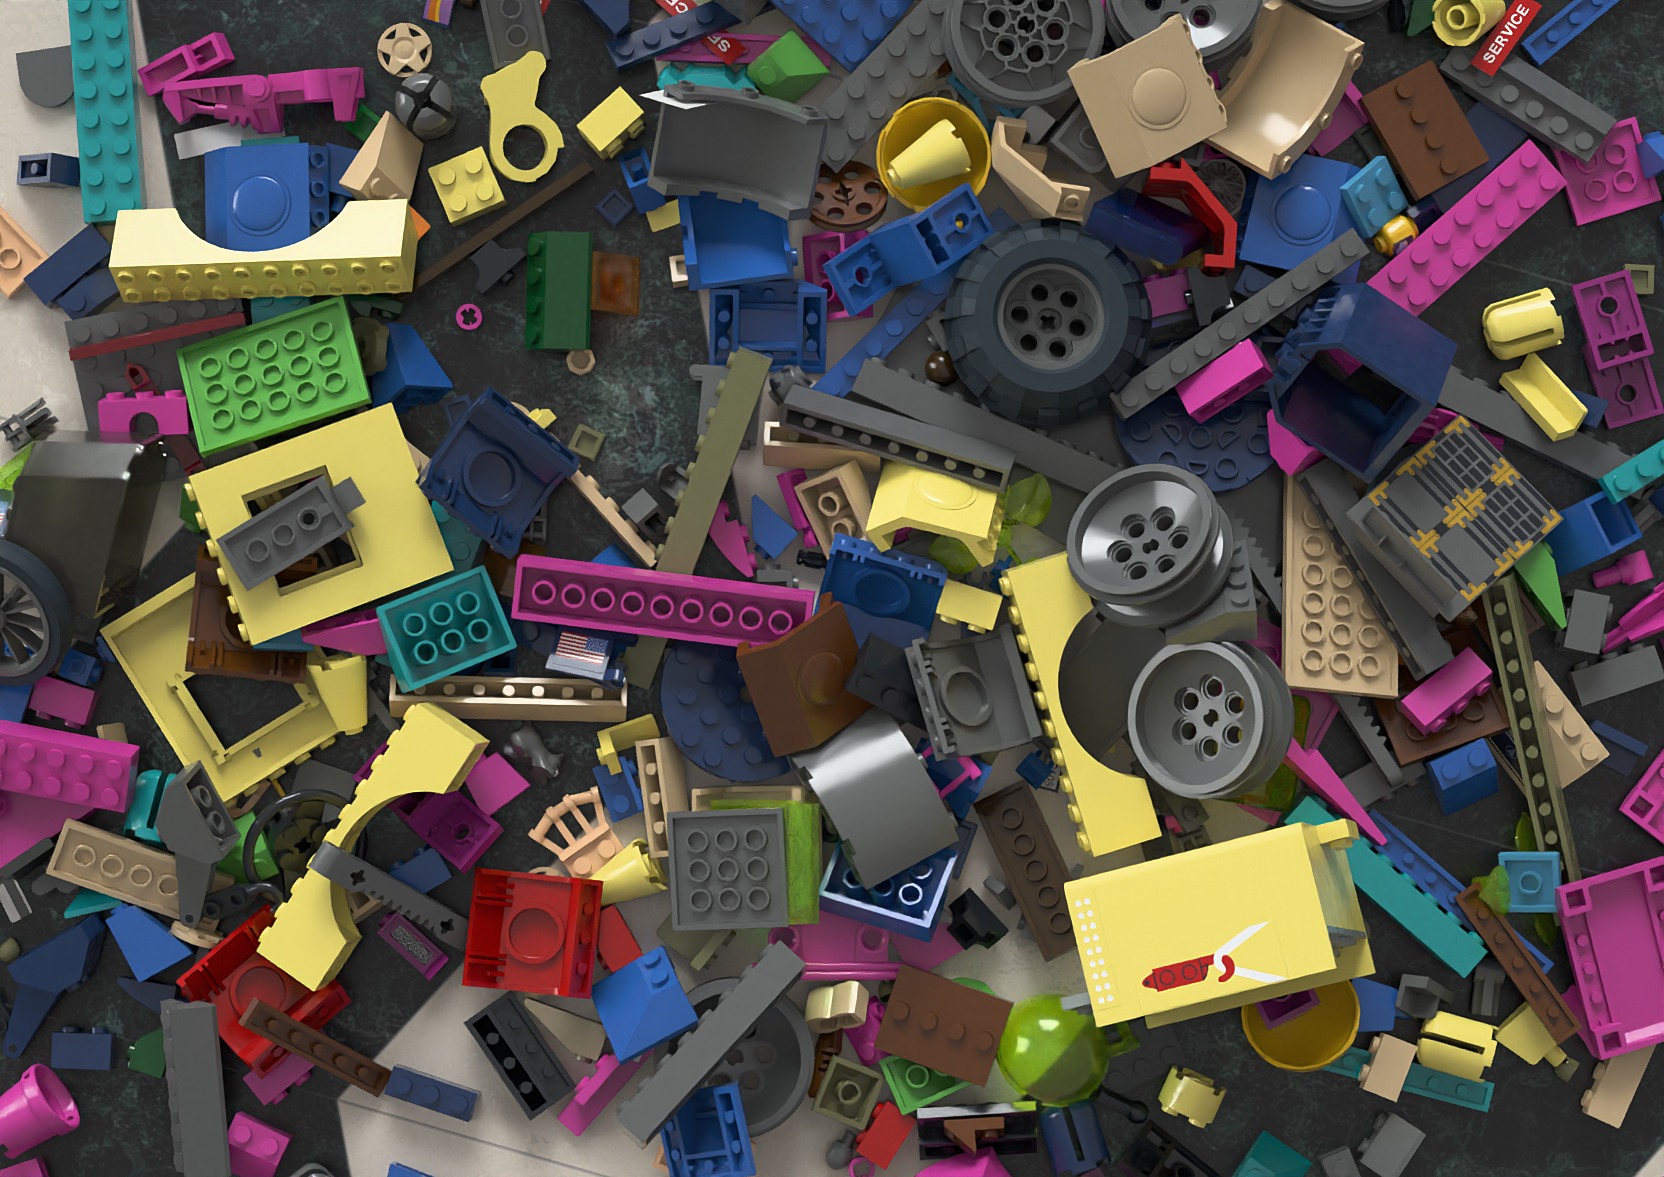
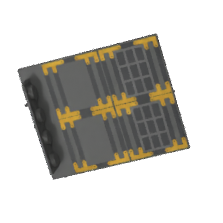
[1346,414,1564,622]

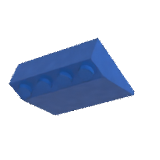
[817,837,959,943]

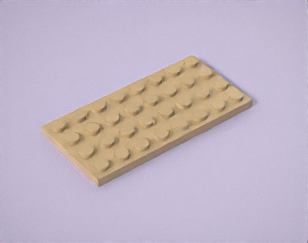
[1281,468,1398,699]

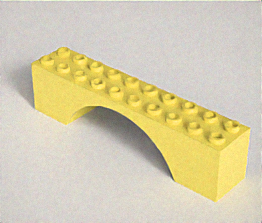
[109,199,418,303]
[998,551,1162,857]
[256,701,490,992]

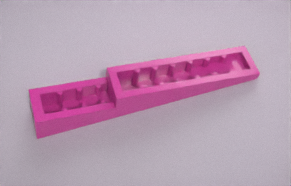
[1283,737,1387,846]

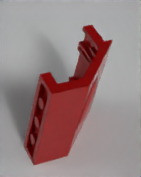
[1141,157,1237,278]
[462,867,603,999]
[176,903,351,1080]

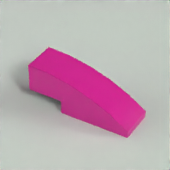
[137,32,235,97]

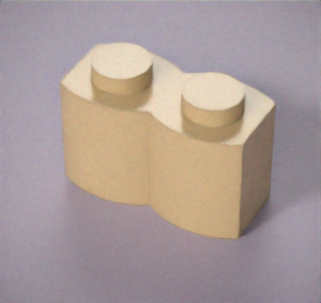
[805,980,869,1033]

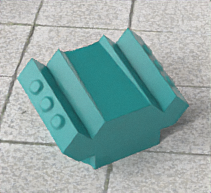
[657,62,756,90]

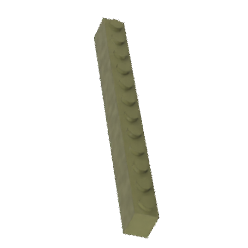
[616,346,773,690]
[1482,571,1582,926]

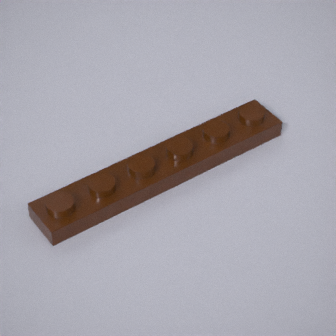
[1453,881,1583,1045]
[238,997,392,1097]

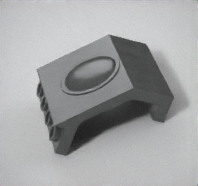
[904,622,1045,762]

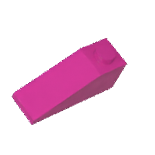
[301,608,388,656]

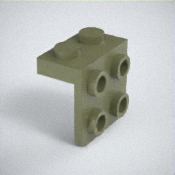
[657,912,737,972]

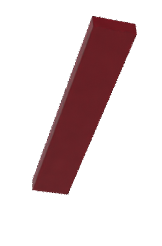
[68,311,247,361]

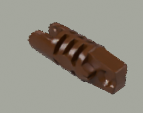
[807,1028,843,1099]

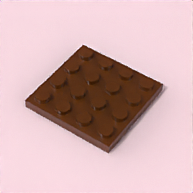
[1371,622,1512,769]

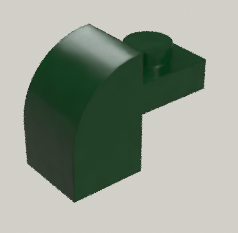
[348,293,406,320]

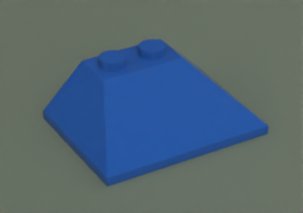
[709,278,827,373]
[591,946,699,1066]
[660,1082,757,1177]

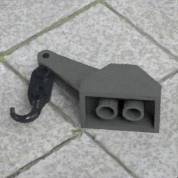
[155,760,283,928]

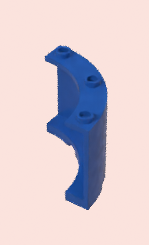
[677,191,799,291]

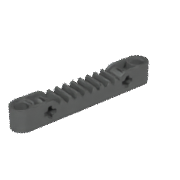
[308,840,469,953]

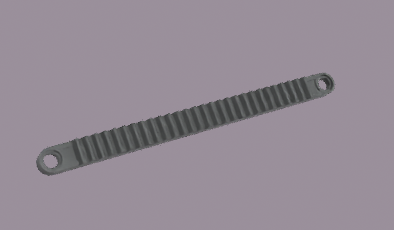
[1214,494,1405,789]

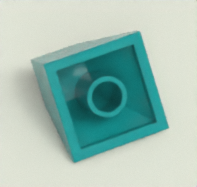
[1232,1130,1312,1177]

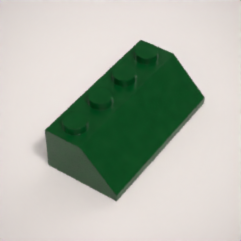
[525,231,593,353]

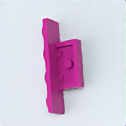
[557,1048,655,1136]

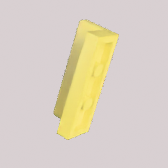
[1499,352,1588,441]

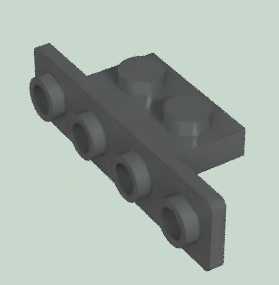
[1123,730,1209,833]

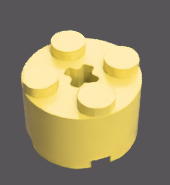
[1158,1065,1226,1128]

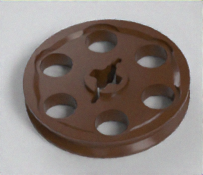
[809,160,888,233]

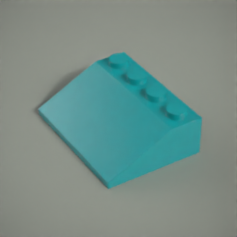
[375,565,518,694]

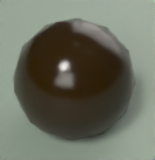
[924,352,959,387]

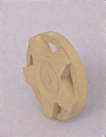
[377,23,432,78]
[170,920,225,949]

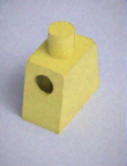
[1494,1001,1567,1067]

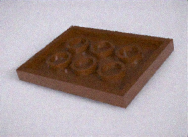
[1357,59,1490,201]
[873,963,1014,1088]

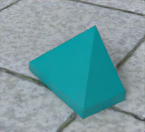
[64,887,128,919]

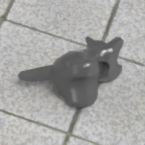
[503,720,564,787]

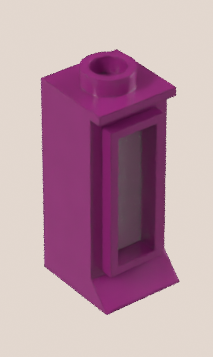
[377,911,452,981]

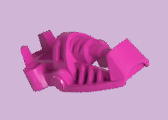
[163,67,365,134]

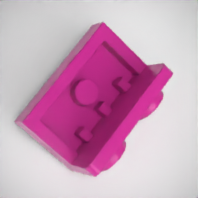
[843,995,892,1067]

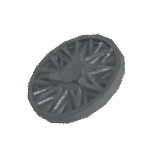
[1196,159,1246,212]

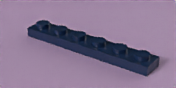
[606,0,777,72]
[498,599,628,693]

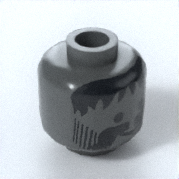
[768,365,812,406]

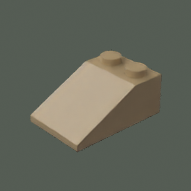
[339,111,424,201]
[794,459,874,560]

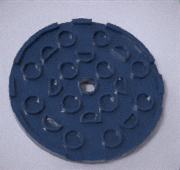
[1114,334,1275,495]
[659,639,792,783]

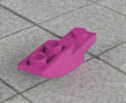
[709,500,758,579]

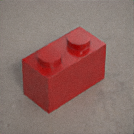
[596,904,644,973]
[854,1099,917,1170]

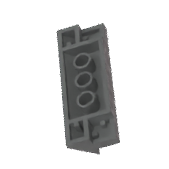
[1438,35,1617,165]
[160,999,231,1177]

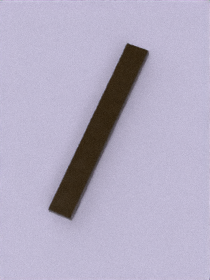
[394,161,595,304]

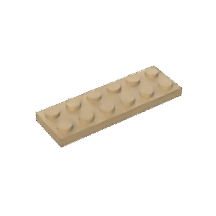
[46,817,235,932]

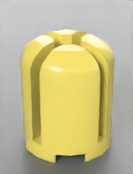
[1482,288,1564,360]
[1416,1011,1498,1084]

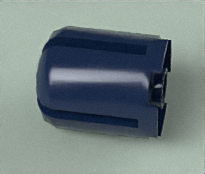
[1039,1096,1112,1177]

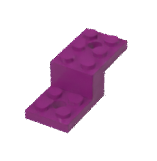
[1570,269,1664,430]
[352,735,504,874]

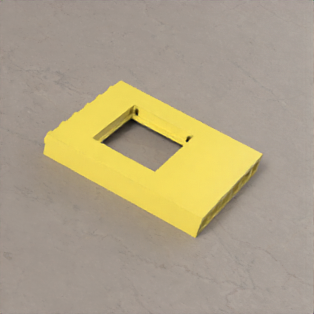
[184,403,454,645]
[99,572,343,809]

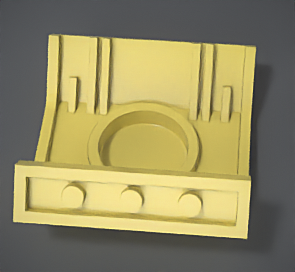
[865,458,1010,567]

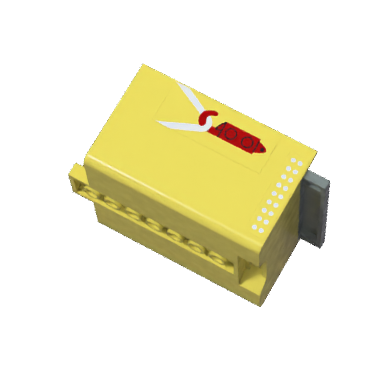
[1060,819,1376,1029]

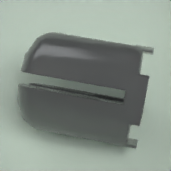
[394,73,458,140]

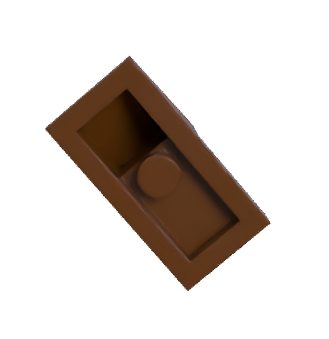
[944,1117,1004,1160]

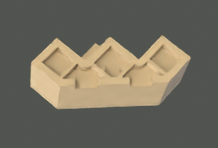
[990,116,1090,222]

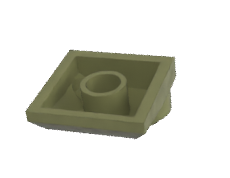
[811,1054,886,1130]

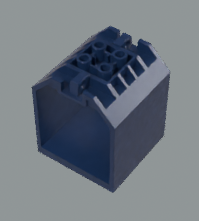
[1267,282,1458,484]

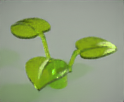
[928,472,1052,574]
[1471,812,1558,950]

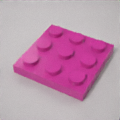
[1551,117,1662,227]

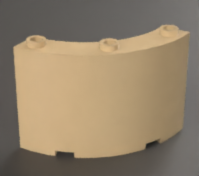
[1202,0,1365,180]

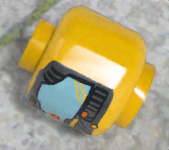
[1373,214,1419,257]

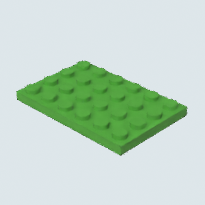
[176,295,372,457]

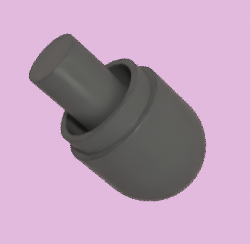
[826,1130,857,1170]

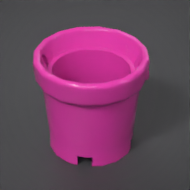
[0,1063,80,1159]

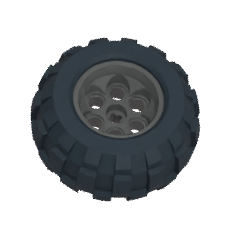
[944,218,1153,426]

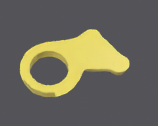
[480,51,564,182]

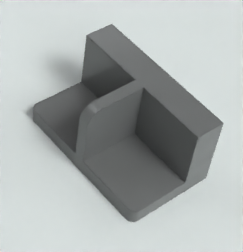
[1395,974,1455,1024]

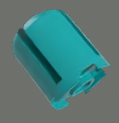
[122,769,177,848]

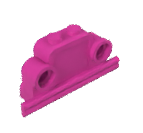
[0,789,101,877]
[752,905,905,980]

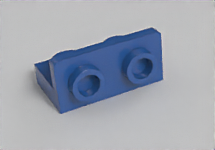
[592,755,644,823]

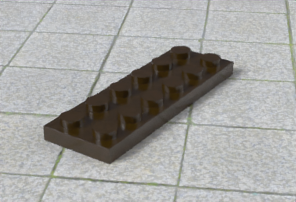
[973,779,1078,963]

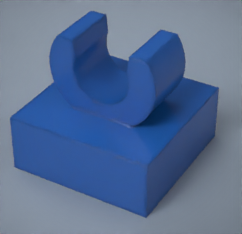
[1015,750,1054,790]

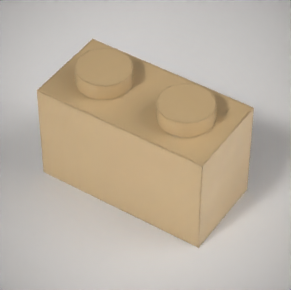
[1358,1032,1417,1102]

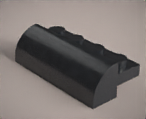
[463,990,576,1121]
[917,1100,1037,1160]

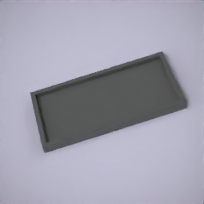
[1033,618,1168,762]

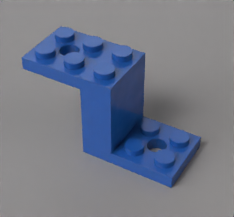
[822,183,995,317]

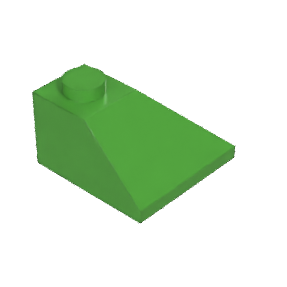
[747,28,830,103]
[216,810,279,884]

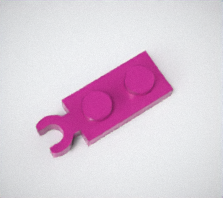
[776,468,820,549]

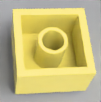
[577,86,647,160]
[428,146,507,227]
[936,579,1003,634]

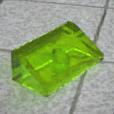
[0,439,52,490]

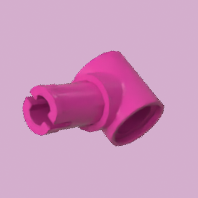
[1591,550,1653,589]

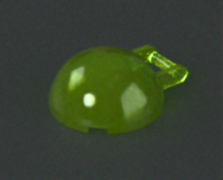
[996,993,1141,1107]

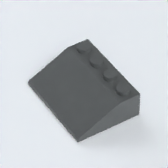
[1164,540,1257,645]

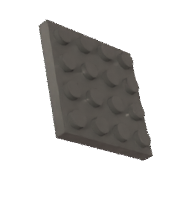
[666,807,791,931]

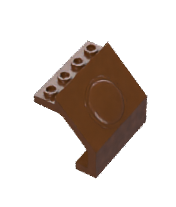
[185,545,318,684]
[736,592,875,758]

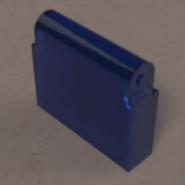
[1084,187,1210,265]

